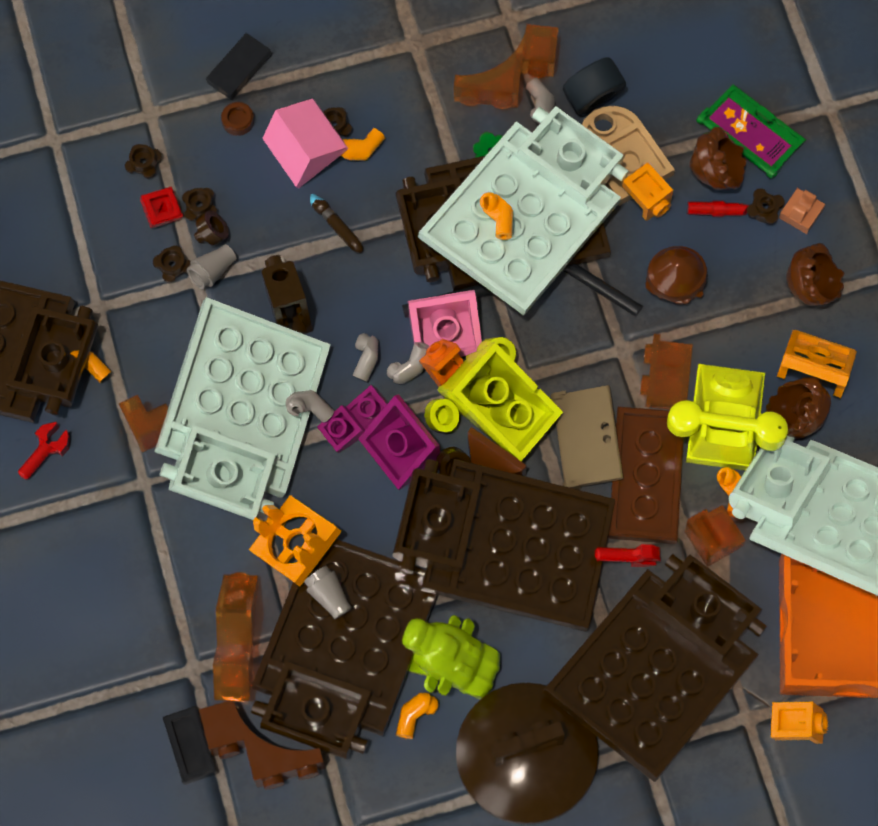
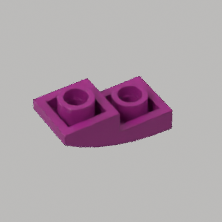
[317,385,388,453]

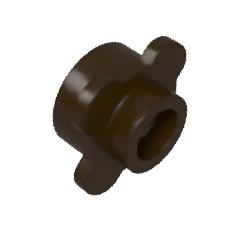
[323,107,352,136]
[125,144,162,178]
[182,188,217,221]
[747,188,785,224]
[153,245,191,283]

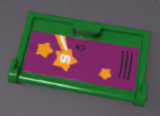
[696,84,806,179]

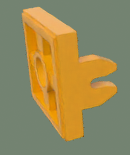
[777,330,857,398]
[249,495,342,587]

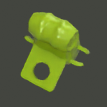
[402,615,500,700]

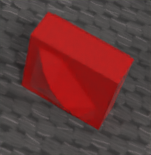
[140,186,183,229]

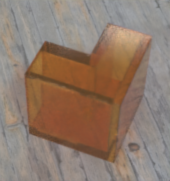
[119,395,168,453]
[684,505,746,567]

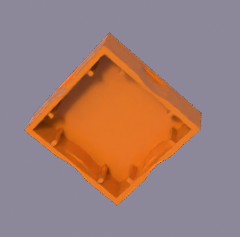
[779,554,878,698]

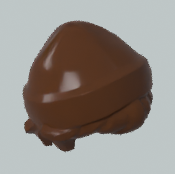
[689,127,747,190]
[786,243,845,306]
[645,246,708,304]
[766,377,831,439]

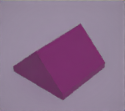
[358,394,440,490]

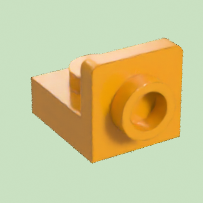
[622,162,673,221]
[771,702,828,744]

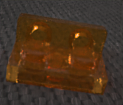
[640,334,693,410]

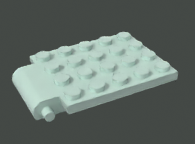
[418,106,629,315]
[154,297,331,520]
[729,436,878,596]

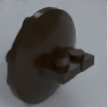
[456,683,598,825]

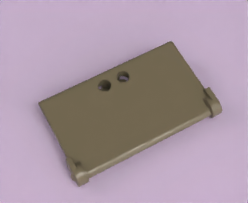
[550,385,623,490]

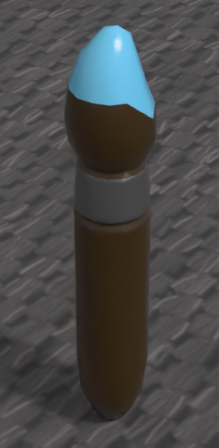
[310,194,363,253]

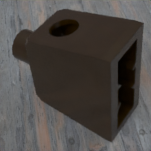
[261,255,313,334]

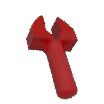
[18,422,70,480]
[595,544,661,567]

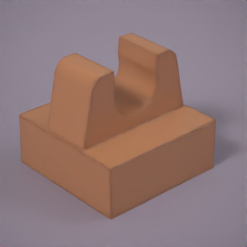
[779,188,825,234]

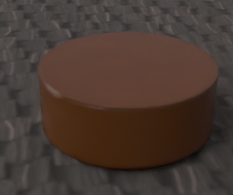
[221,102,254,136]

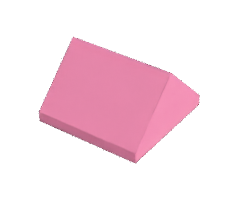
[262,99,349,189]
[408,290,482,357]

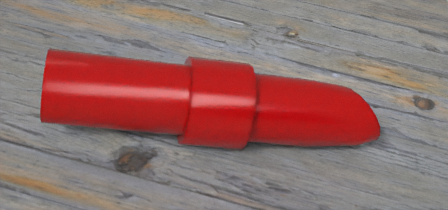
[687,201,749,217]

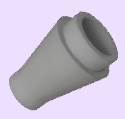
[187,244,237,289]
[304,565,352,620]

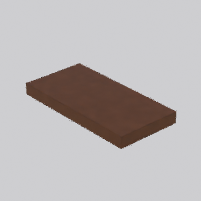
[608,407,684,544]

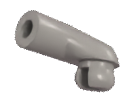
[526,78,555,124]
[353,333,379,382]
[387,342,430,384]
[286,390,334,422]

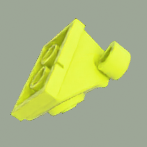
[424,337,563,461]
[667,364,788,471]

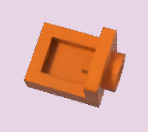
[419,339,464,387]

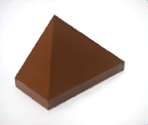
[467,427,527,477]

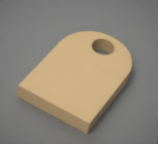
[582,106,675,206]

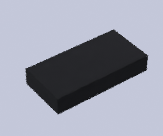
[206,33,272,100]
[162,706,218,785]

